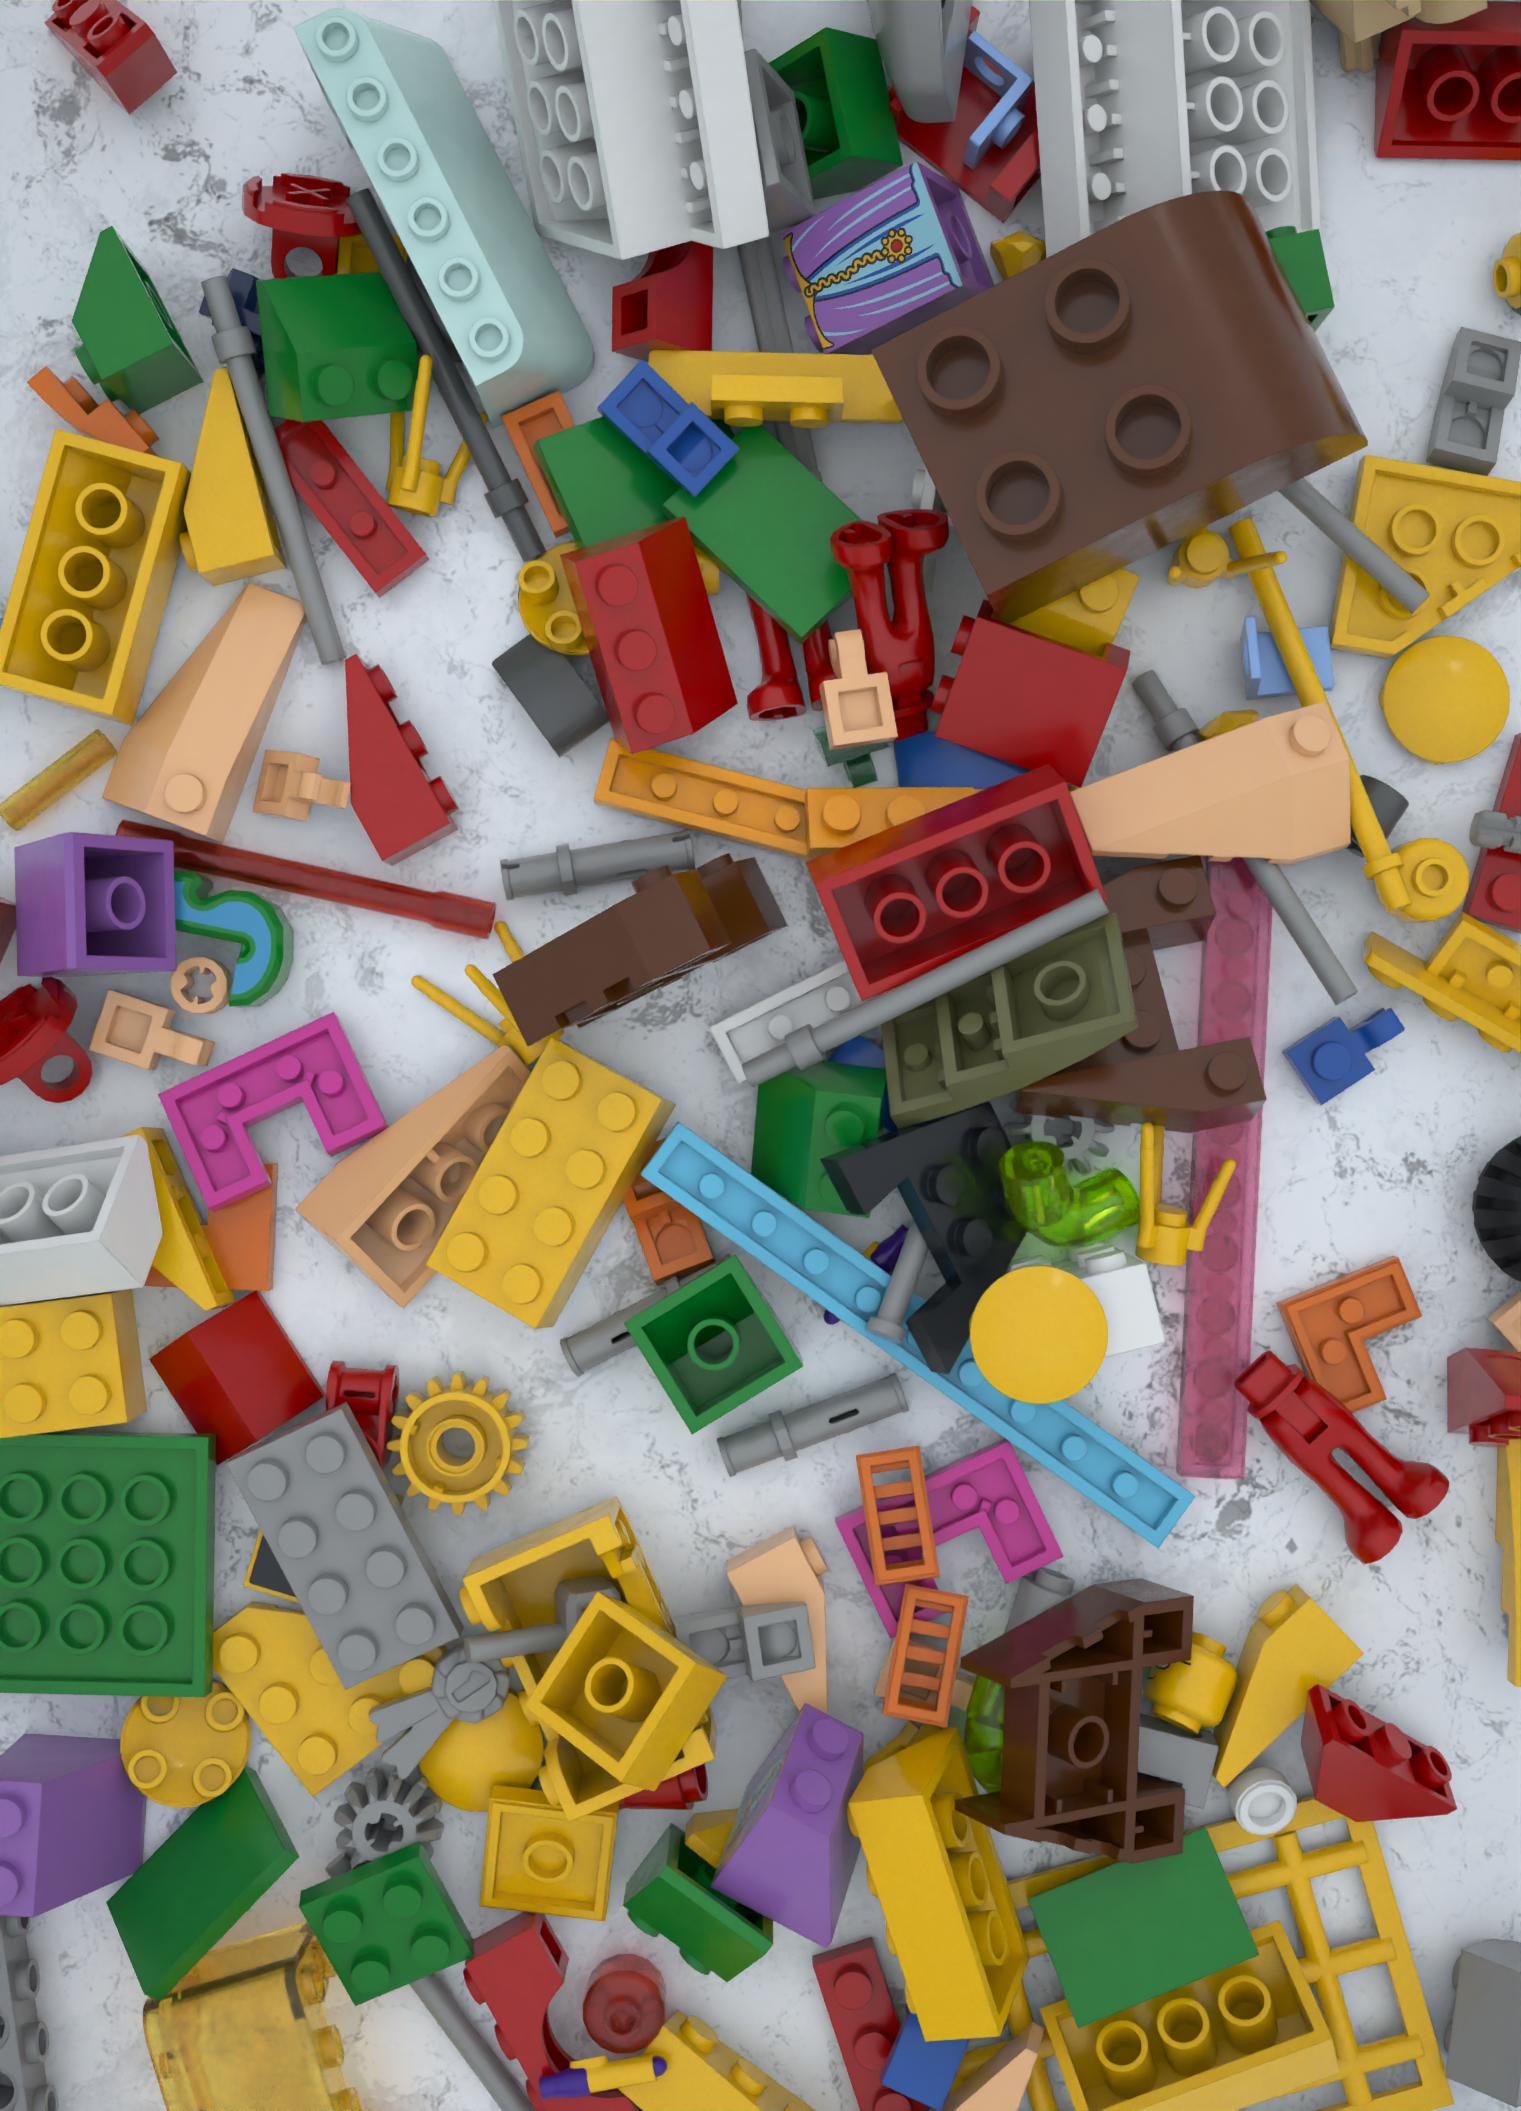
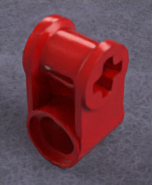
[325,1361,399,1470]

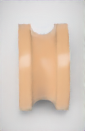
[170,957,233,1014]

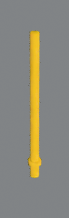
[1228,518,1413,914]

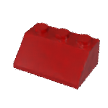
[1374,1,1521,160]
[560,516,738,754]

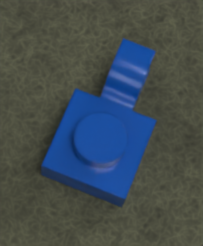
[1282,1008,1405,1105]

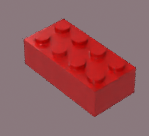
[806,764,1108,1001]

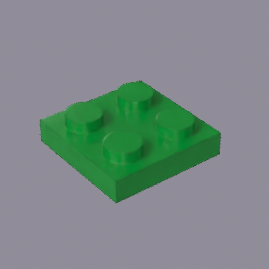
[299,1841,474,2006]

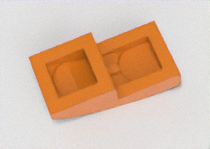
[623,1138,716,1286]

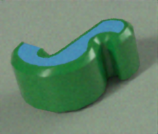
[174,871,293,1008]

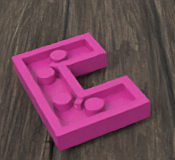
[158,1012,389,1212]
[835,1438,1064,1639]

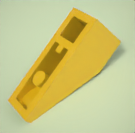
[180,367,287,586]
[121,1127,237,1311]
[1212,1584,1364,1788]

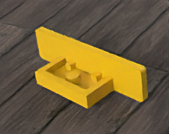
[648,350,904,429]
[1364,912,1521,1053]

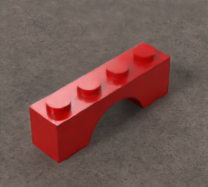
[612,241,713,362]
[463,1912,643,2111]

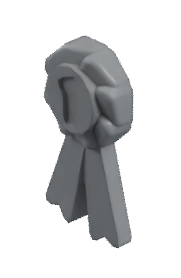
[369,1641,511,1780]

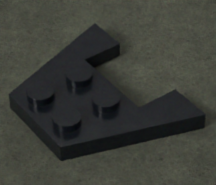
[820,1101,1041,1375]

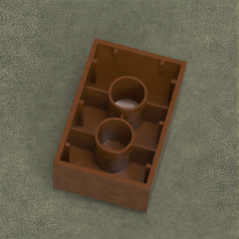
[871,190,1368,624]

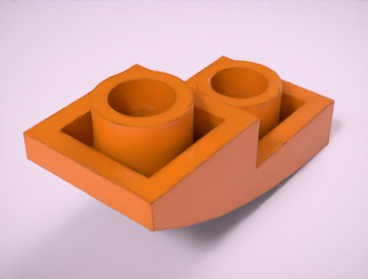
[27,366,160,457]

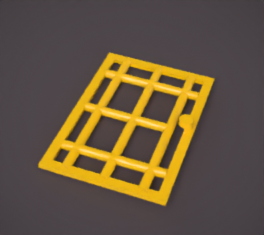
[948,1795,1455,2111]

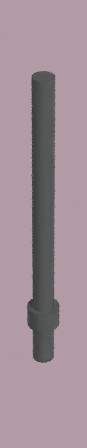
[346,188,546,562]

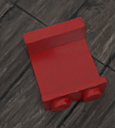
[888,6,1041,223]
[930,599,1131,788]

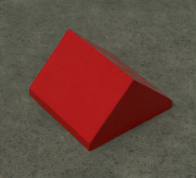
[149,1291,326,1465]

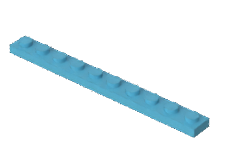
[640,1121,1196,1548]

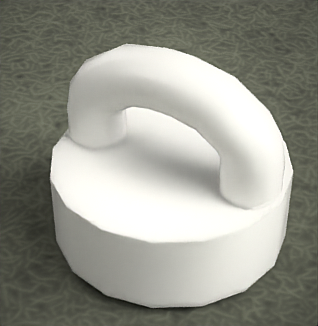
[1225,1767,1297,1835]

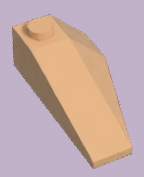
[102,583,307,843]
[1069,702,1351,865]
[294,1045,531,1309]

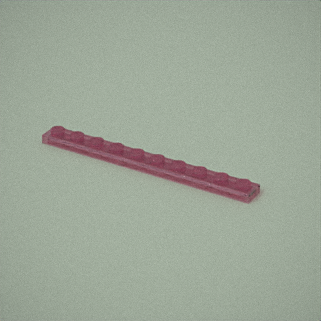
[1176,856,1273,1480]

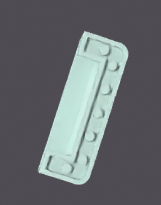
[293,8,595,429]

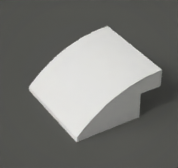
[492,0,769,260]
[1029,0,1322,258]

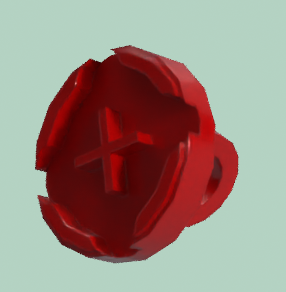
[242,173,362,278]
[0,977,93,1103]

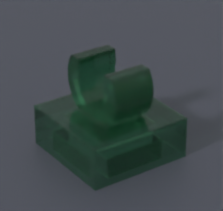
[812,726,889,788]

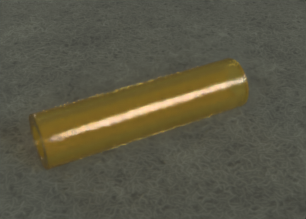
[0,729,118,831]

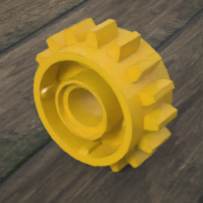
[387,1371,530,1515]

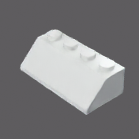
[0,1134,163,1306]

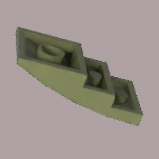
[881,912,1139,1129]

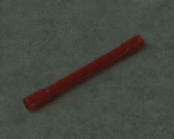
[115,820,496,940]

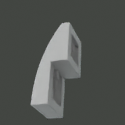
[1426,327,1521,476]
[670,1601,816,1682]

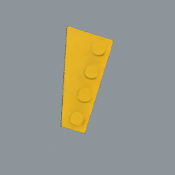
[618,2010,816,2111]

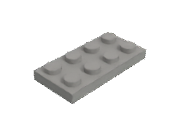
[226,1402,464,1690]

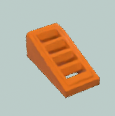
[856,1446,940,1587]
[882,1584,969,1728]

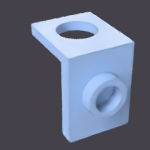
[963,31,1034,170]
[1240,616,1334,700]

